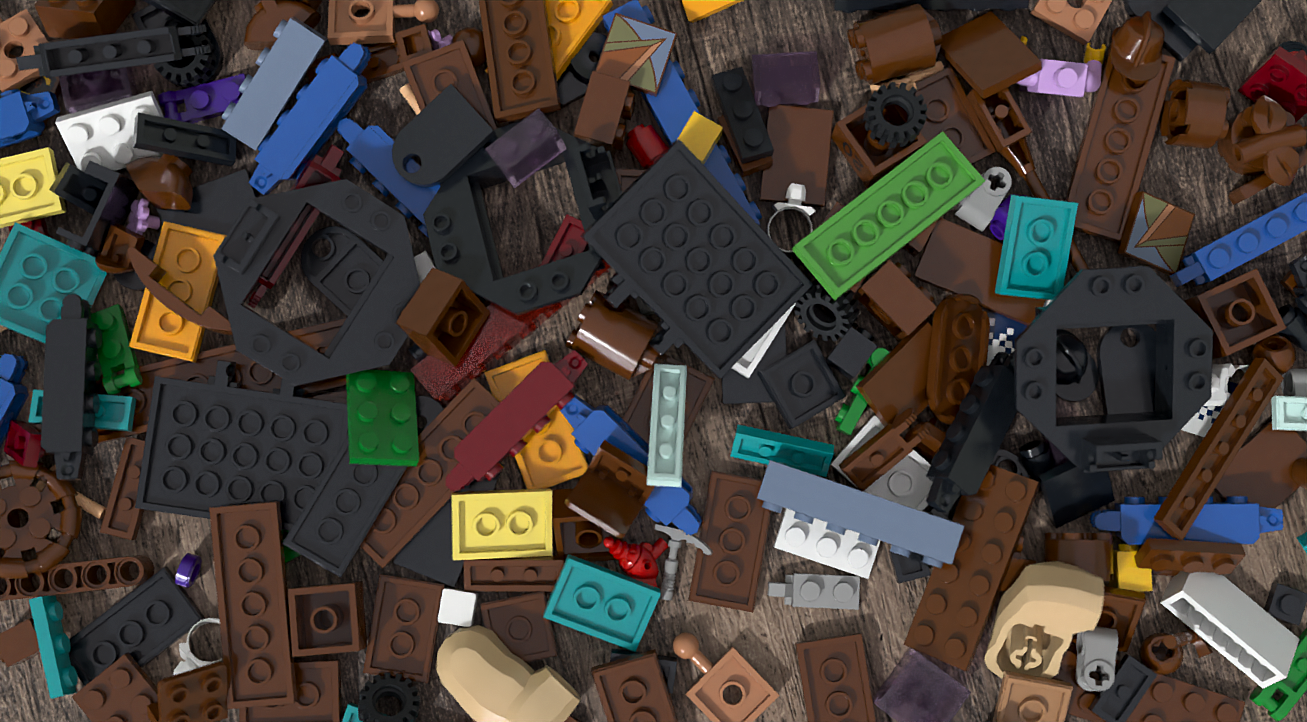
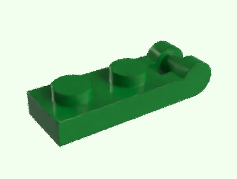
[91,304,143,395]
[834,348,889,436]
[1249,628,1307,721]

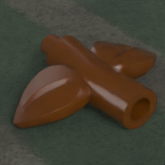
[1232,95,1307,186]

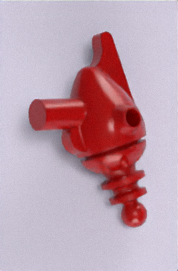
[603,537,668,589]

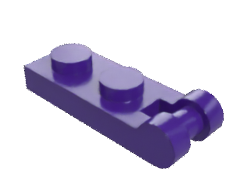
[157,73,247,123]

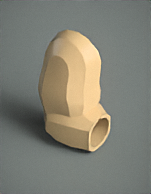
[984,561,1104,679]
[435,625,582,722]

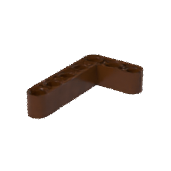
[0,511,155,601]

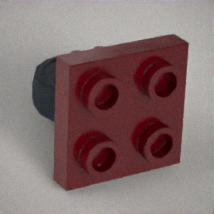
[1237,41,1307,123]

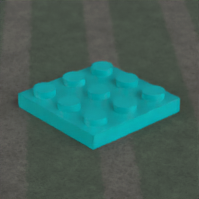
[0,222,107,344]

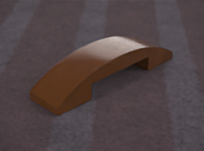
[307,23,434,84]
[127,246,233,335]

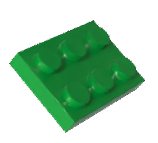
[346,370,419,466]

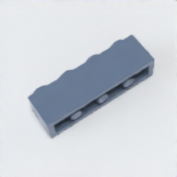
[221,16,328,150]

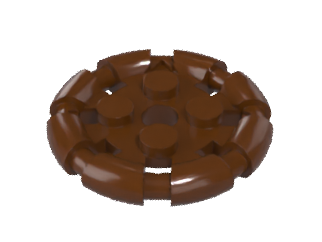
[0,460,83,579]

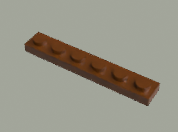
[1153,357,1284,540]

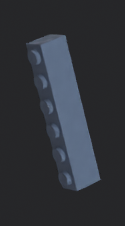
[757,460,964,569]

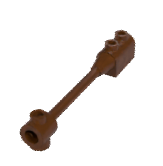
[967,88,1089,273]

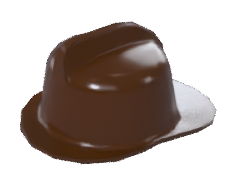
[1110,11,1165,82]

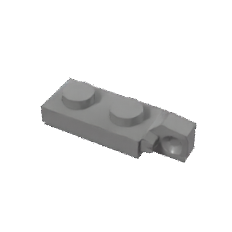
[767,573,860,610]

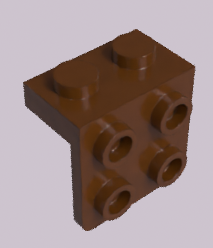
[565,440,655,538]
[147,662,228,722]

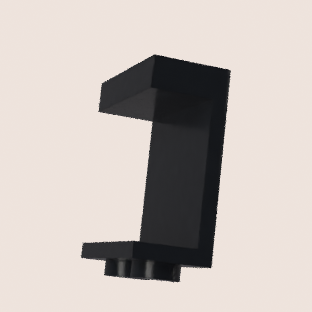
[56,161,140,257]

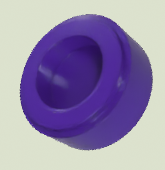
[175,553,202,588]

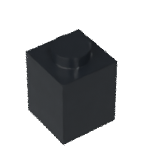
[826,327,878,380]

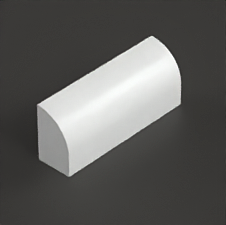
[1160,571,1300,688]

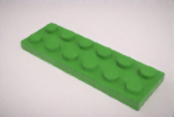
[792,131,985,300]

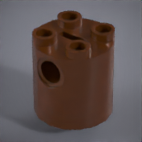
[847,4,942,85]
[565,290,660,381]

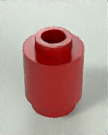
[626,124,668,169]

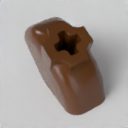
[244,0,321,51]
[125,154,194,210]

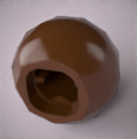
[451,27,487,68]
[1252,335,1296,374]
[1140,633,1184,675]

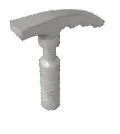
[655,523,713,600]

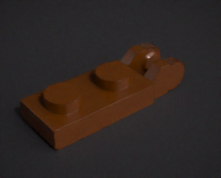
[839,408,931,491]

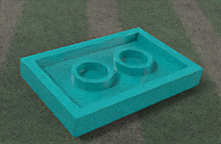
[995,194,1078,300]
[543,554,661,652]

